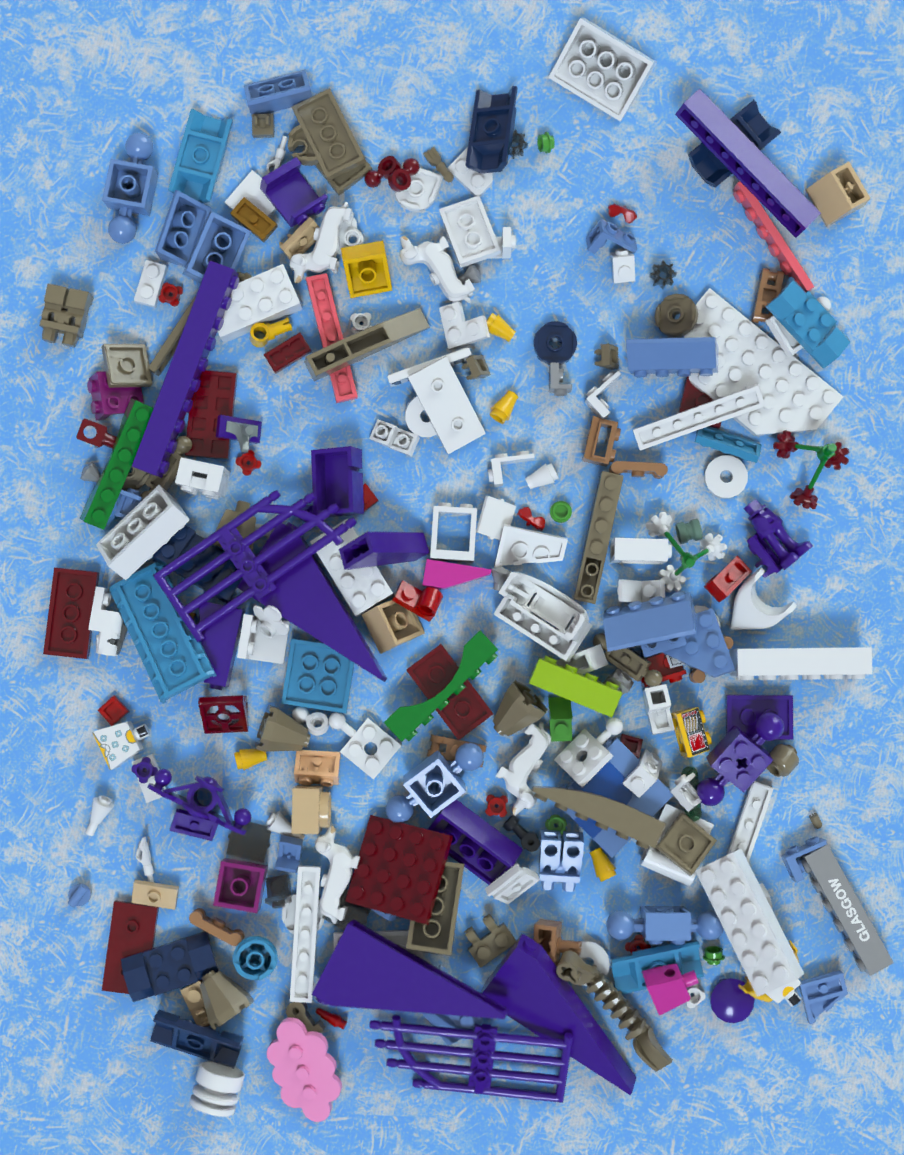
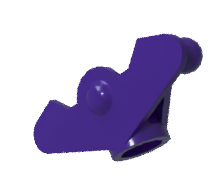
[148,769,252,835]

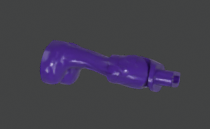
[744,499,813,570]

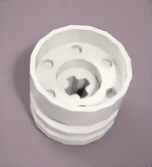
[189,1061,245,1117]

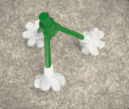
[645,512,727,592]

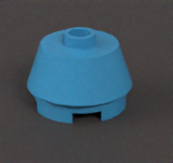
[233,936,278,980]

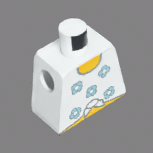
[92,721,150,770]

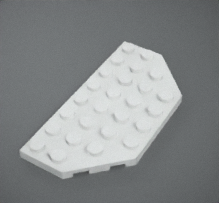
[684,288,843,436]

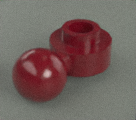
[364,156,401,188]
[388,158,420,192]

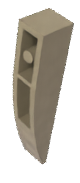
[304,308,430,382]
[574,471,624,604]
[531,786,666,850]

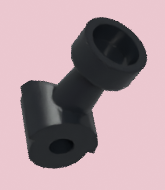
[502,815,540,852]

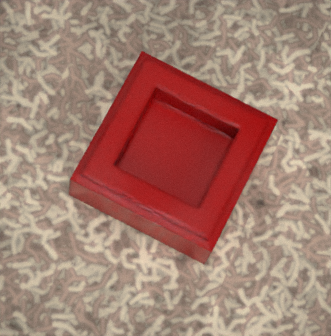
[98,695,130,726]

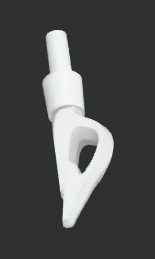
[266,136,288,174]
[136,837,154,882]

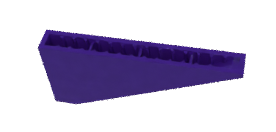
[237,522,387,682]
[312,919,509,1019]
[481,933,636,1095]

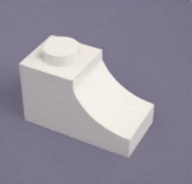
[556,644,608,674]

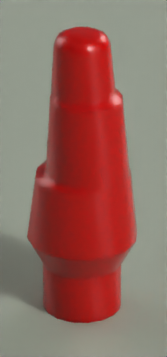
[316,1008,348,1030]

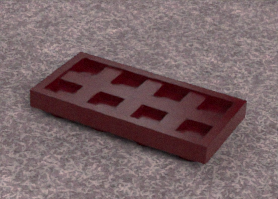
[185,370,237,460]

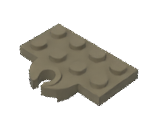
[288,88,366,181]

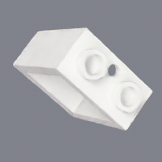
[430,502,477,562]
[610,538,672,565]

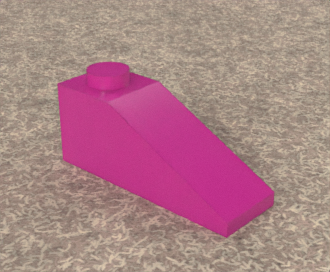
[422,559,491,590]

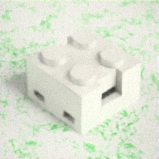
[175,457,231,500]

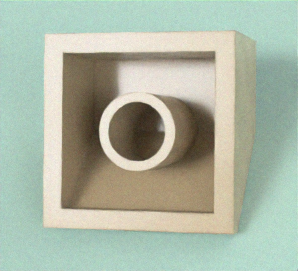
[362,600,425,654]

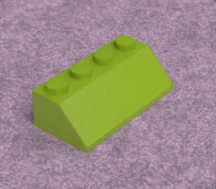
[529,655,622,718]

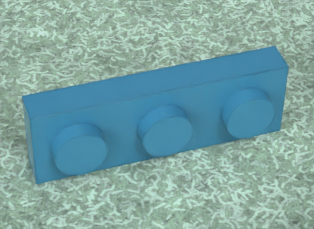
[695,426,761,463]

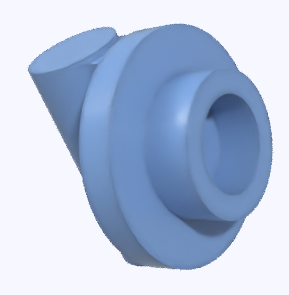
[68,883,91,908]

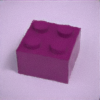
[213,858,268,913]

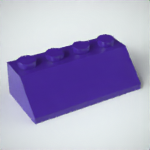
[428,800,523,885]

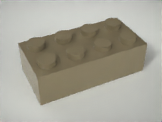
[406,861,464,956]

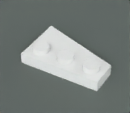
[494,524,568,568]

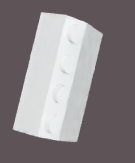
[548,18,657,122]

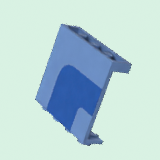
[561,737,673,858]

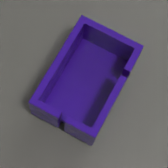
[311,446,364,517]

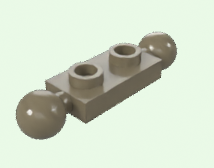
[140,436,192,500]
[593,633,662,687]

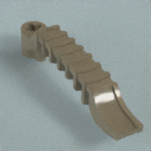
[556,951,673,1072]

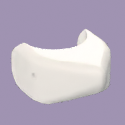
[730,567,797,630]

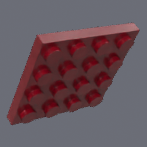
[345,815,453,925]

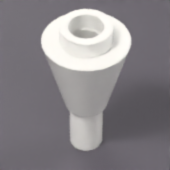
[85,796,114,836]
[266,811,305,840]

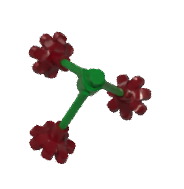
[773,430,850,509]

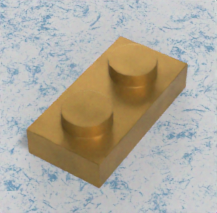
[230,197,278,242]

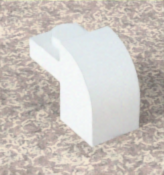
[643,684,675,735]

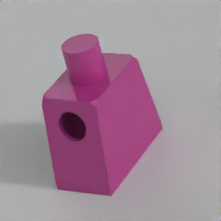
[642,963,699,1015]

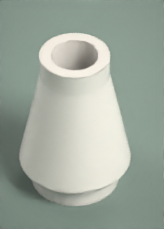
[525,463,559,490]

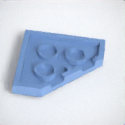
[662,608,735,678]

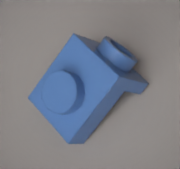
[114,488,143,518]
[275,835,303,873]

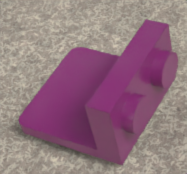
[87,371,144,421]

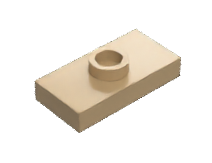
[131,880,179,910]

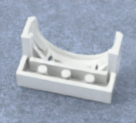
[494,572,592,662]

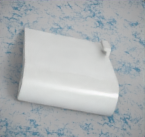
[640,803,714,886]

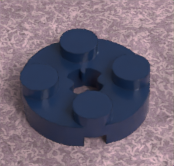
[534,321,577,365]

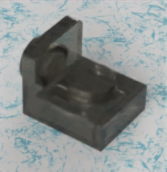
[265,875,292,908]

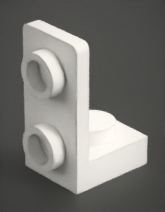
[585,371,621,419]
[617,580,665,602]

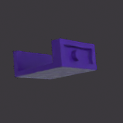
[260,157,328,228]

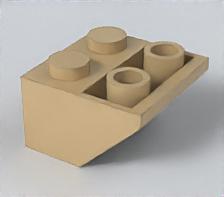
[806,162,871,227]

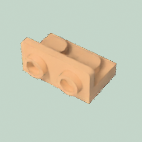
[294,750,341,787]

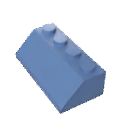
[626,337,719,378]
[603,592,696,652]

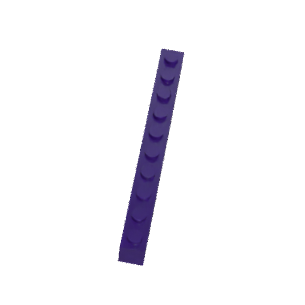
[132,261,239,478]

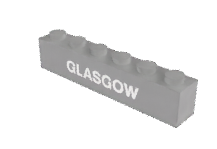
[800,844,894,976]

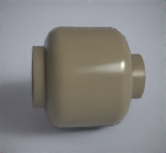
[767,744,799,777]

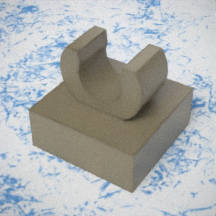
[252,114,274,138]
[594,343,619,369]
[462,355,491,380]

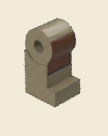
[286,1002,325,1033]

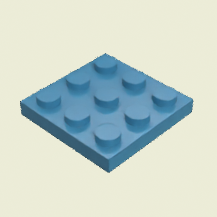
[281,639,355,713]

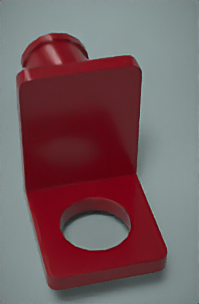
[76,418,117,448]

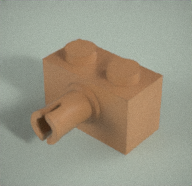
[534,919,582,966]

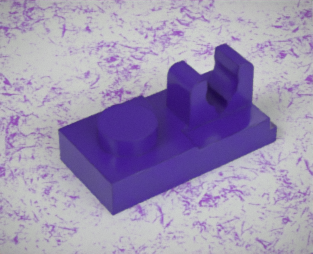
[747,533,782,577]
[169,809,218,841]

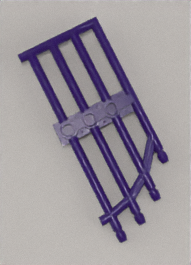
[153,490,357,643]
[369,1015,573,1103]

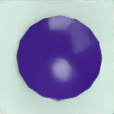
[710,978,755,1023]

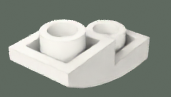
[369,419,420,457]

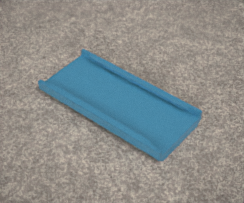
[109,562,217,704]

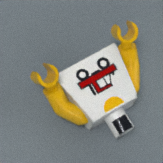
[738,940,801,1007]

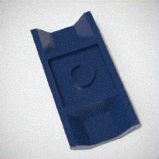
[465,86,518,174]
[688,100,781,188]
[121,931,219,1002]
[150,1010,244,1069]

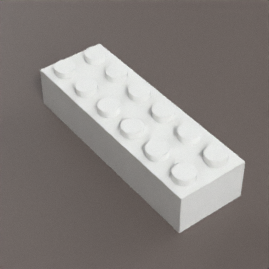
[729,647,873,680]
[696,849,804,997]

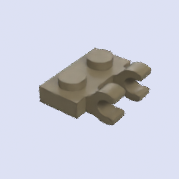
[464,913,516,968]

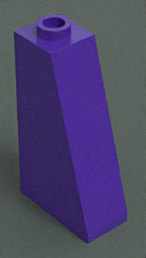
[339,532,430,570]
[199,602,246,690]

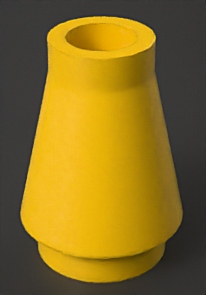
[486,313,516,342]
[490,390,518,424]
[234,749,267,770]
[590,847,617,882]

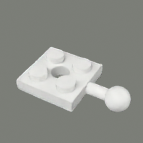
[765,297,831,357]
[328,712,402,780]
[554,718,623,788]

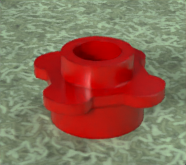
[158,282,183,307]
[236,450,262,476]
[485,794,508,817]
[625,934,651,954]

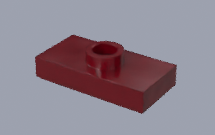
[263,332,312,374]

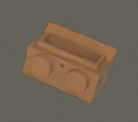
[582,415,621,467]

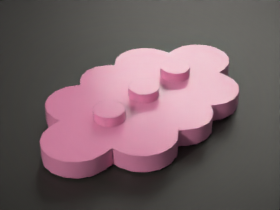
[266,1017,342,1122]

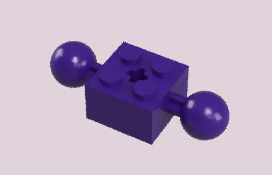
[696,712,784,806]

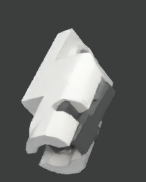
[88,586,128,656]

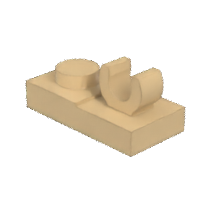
[279,217,319,260]
[180,980,210,1027]

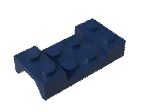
[153,525,243,604]

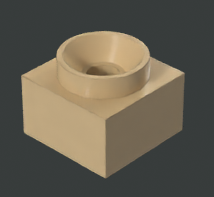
[291,785,331,834]

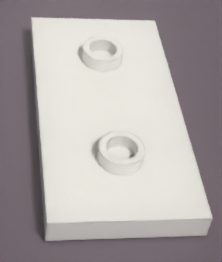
[407,356,486,454]

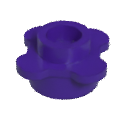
[132,757,158,784]

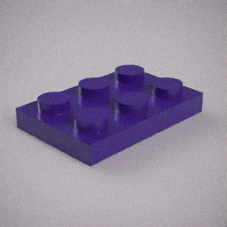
[726,695,793,740]

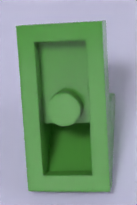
[548,697,573,742]

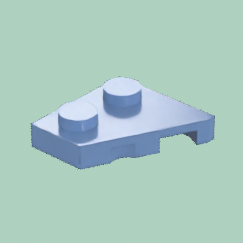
[799,970,848,1025]

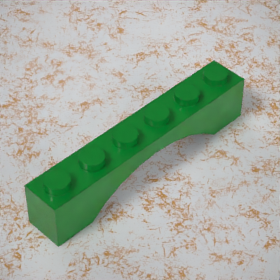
[80,399,154,530]
[383,631,498,742]

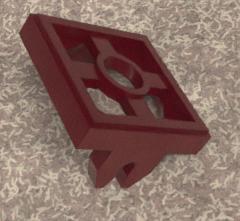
[198,695,249,734]

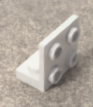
[237,614,290,664]

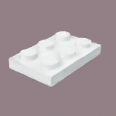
[439,196,501,268]

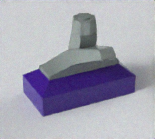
[216,415,262,453]

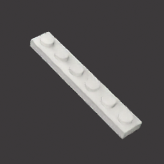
[633,385,765,450]
[290,865,321,1003]

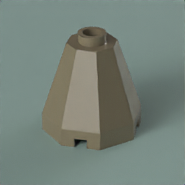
[493,680,548,736]
[255,705,311,752]
[200,970,254,1030]

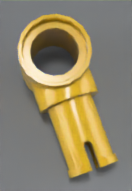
[250,318,292,348]

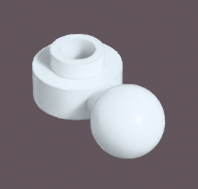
[292,706,329,736]

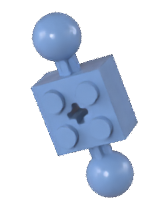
[102,133,158,244]
[386,743,484,823]
[606,906,724,944]

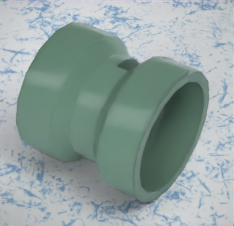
[675,519,703,544]

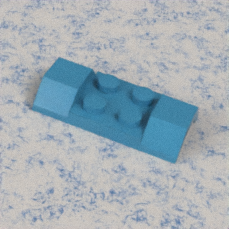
[168,109,233,203]
[765,276,850,368]
[610,940,704,994]

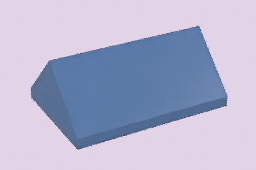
[244,70,312,116]
[155,190,212,267]

